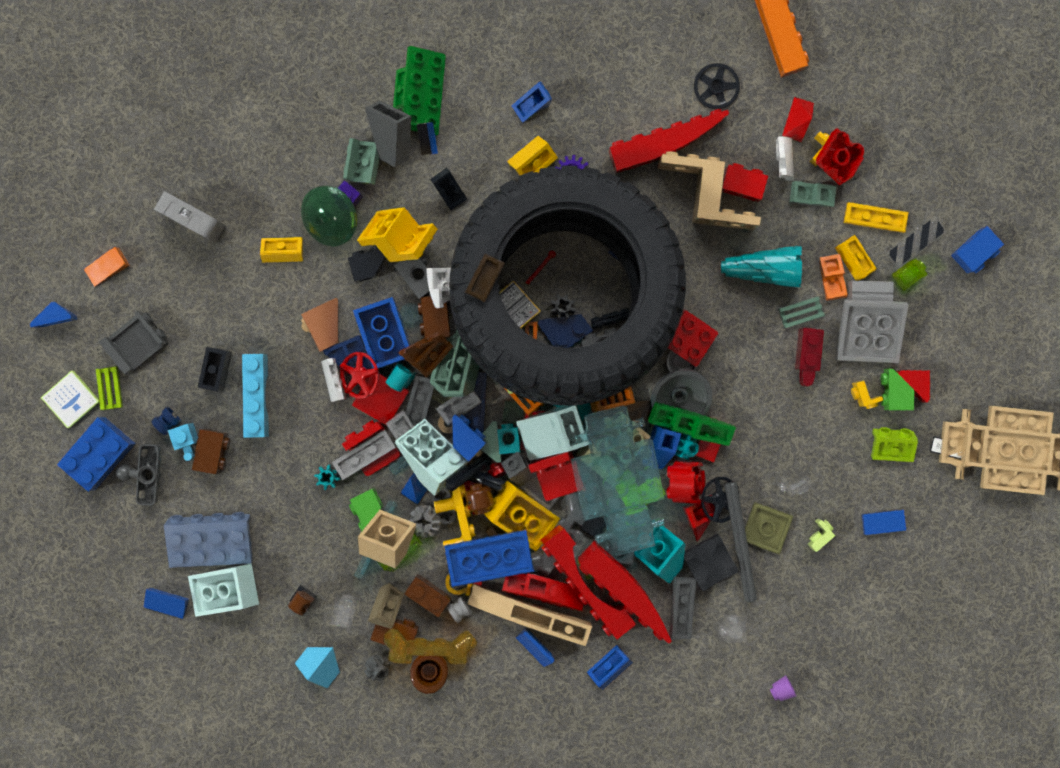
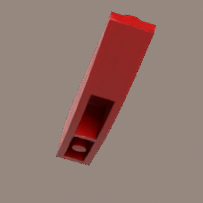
[608,109,729,174]
[578,540,672,644]

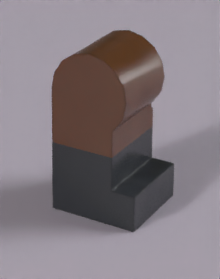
[288,585,317,616]

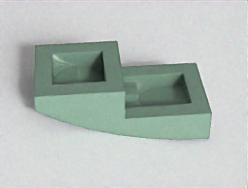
[790,181,837,207]

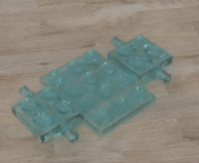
[571,405,665,556]

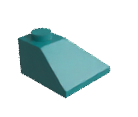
[634,522,686,584]

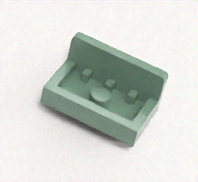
[343,138,379,185]

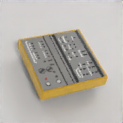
[500,281,541,329]

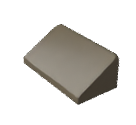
[368,583,404,629]

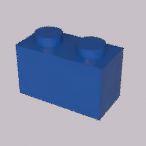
[951,226,1004,274]

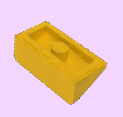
[835,235,877,281]
[260,237,303,263]

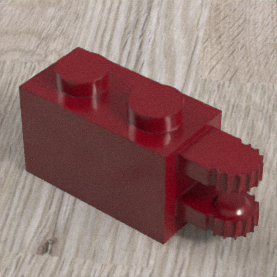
[795,328,824,387]

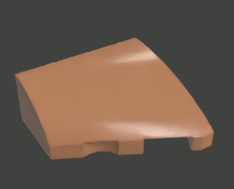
[301,298,338,352]

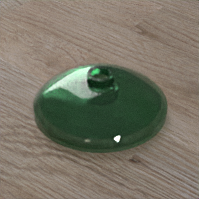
[301,185,357,247]

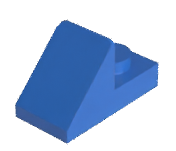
[511,82,552,123]

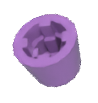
[770,675,797,701]

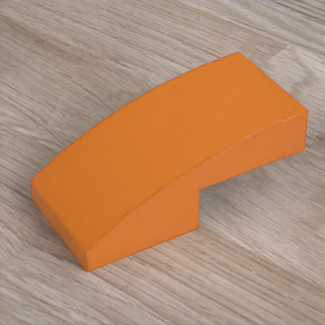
[819,254,848,301]

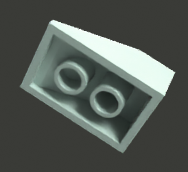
[188,564,259,617]

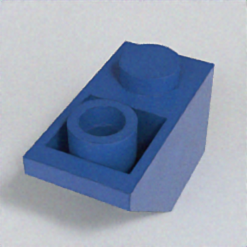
[452,414,486,462]
[642,425,681,469]

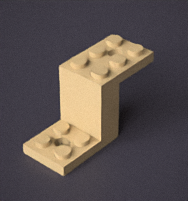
[658,152,761,230]

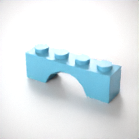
[242,354,269,438]

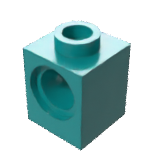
[497,423,520,454]

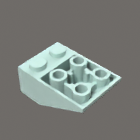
[516,405,589,461]
[395,419,468,496]

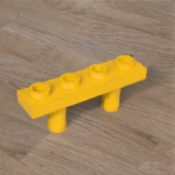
[434,484,476,550]

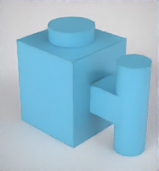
[168,423,198,461]

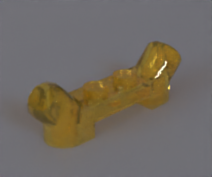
[383,629,477,664]

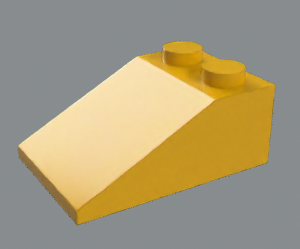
[484,480,560,551]

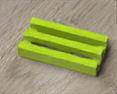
[96,367,123,410]

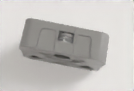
[154,191,226,243]

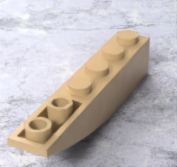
[468,584,592,646]

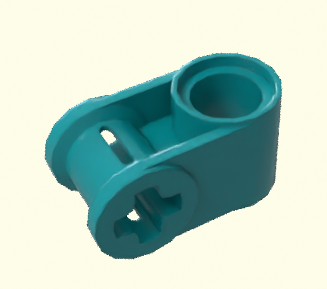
[386,362,417,392]

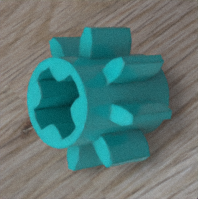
[675,434,699,460]
[314,464,341,490]

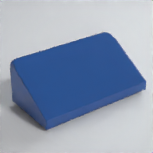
[144,588,189,619]
[516,628,554,667]
[587,645,633,690]

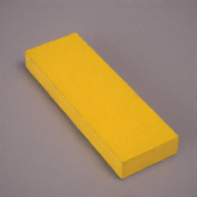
[844,202,909,233]

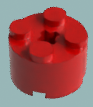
[667,461,706,504]

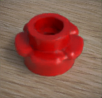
[488,462,506,478]

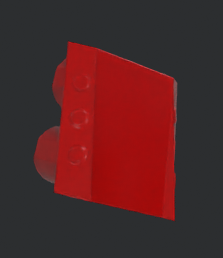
[816,128,864,185]

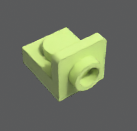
[808,519,835,552]

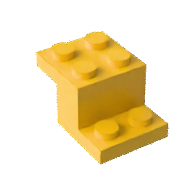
[357,207,438,262]

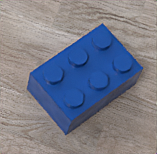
[353,297,410,369]
[57,417,136,492]

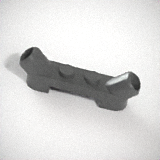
[531,490,593,576]

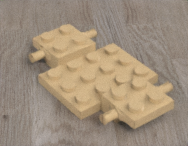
[939,406,1060,495]

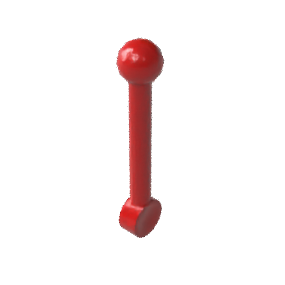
[525,250,556,285]

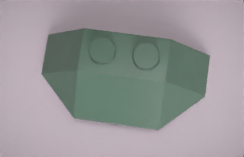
[430,330,479,397]

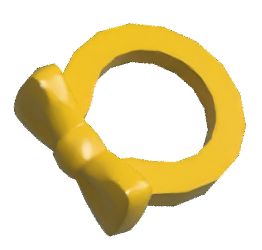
[445,574,472,596]

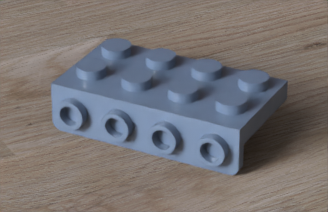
[164,512,253,568]

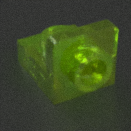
[891,258,928,291]

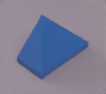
[30,302,77,328]
[401,473,428,504]

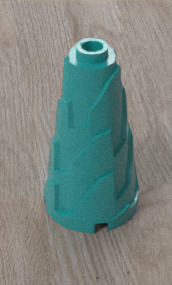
[721,246,802,287]

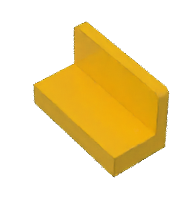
[507,136,558,176]

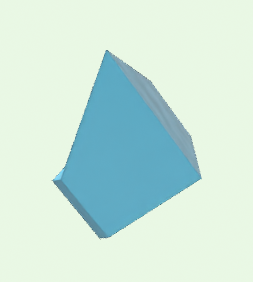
[295,647,340,688]

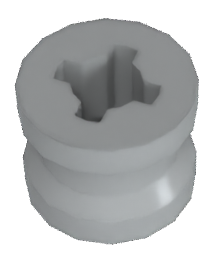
[447,597,472,623]

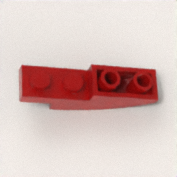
[502,573,583,612]

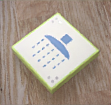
[41,371,100,429]

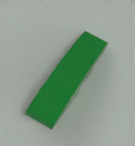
[648,402,736,446]

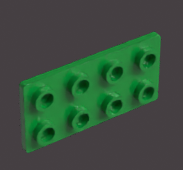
[393,46,446,136]

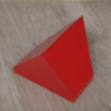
[682,494,715,543]

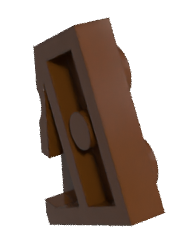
[398,332,454,378]

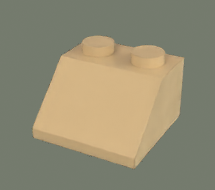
[358,510,416,569]

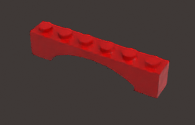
[540,525,636,640]

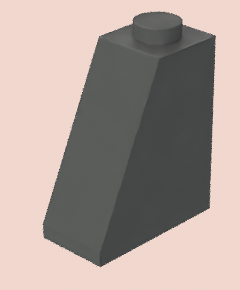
[366,101,411,167]

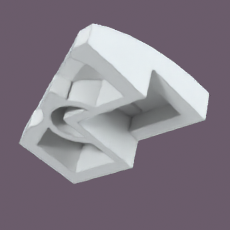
[776,136,794,181]
[426,268,451,308]
[321,358,347,402]

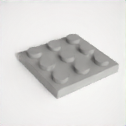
[836,299,908,363]

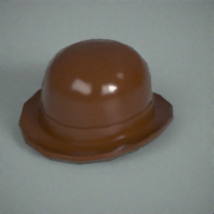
[410,652,448,694]

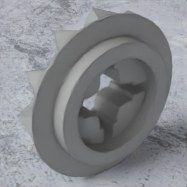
[409,505,441,538]

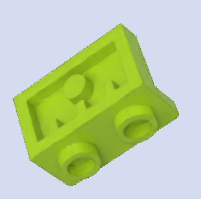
[871,427,918,462]

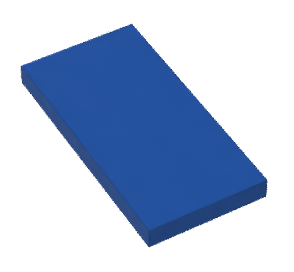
[444,530,534,587]

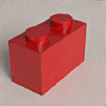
[722,163,768,202]

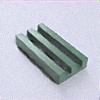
[778,296,825,328]

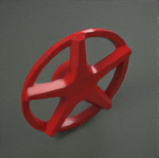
[340,352,379,399]

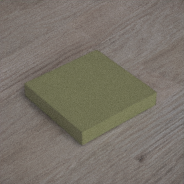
[745,502,793,555]

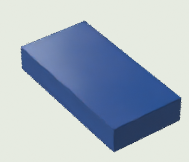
[862,510,906,535]

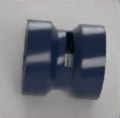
[151,407,181,435]

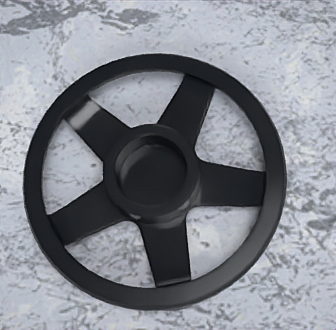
[694,63,740,109]
[701,476,739,523]

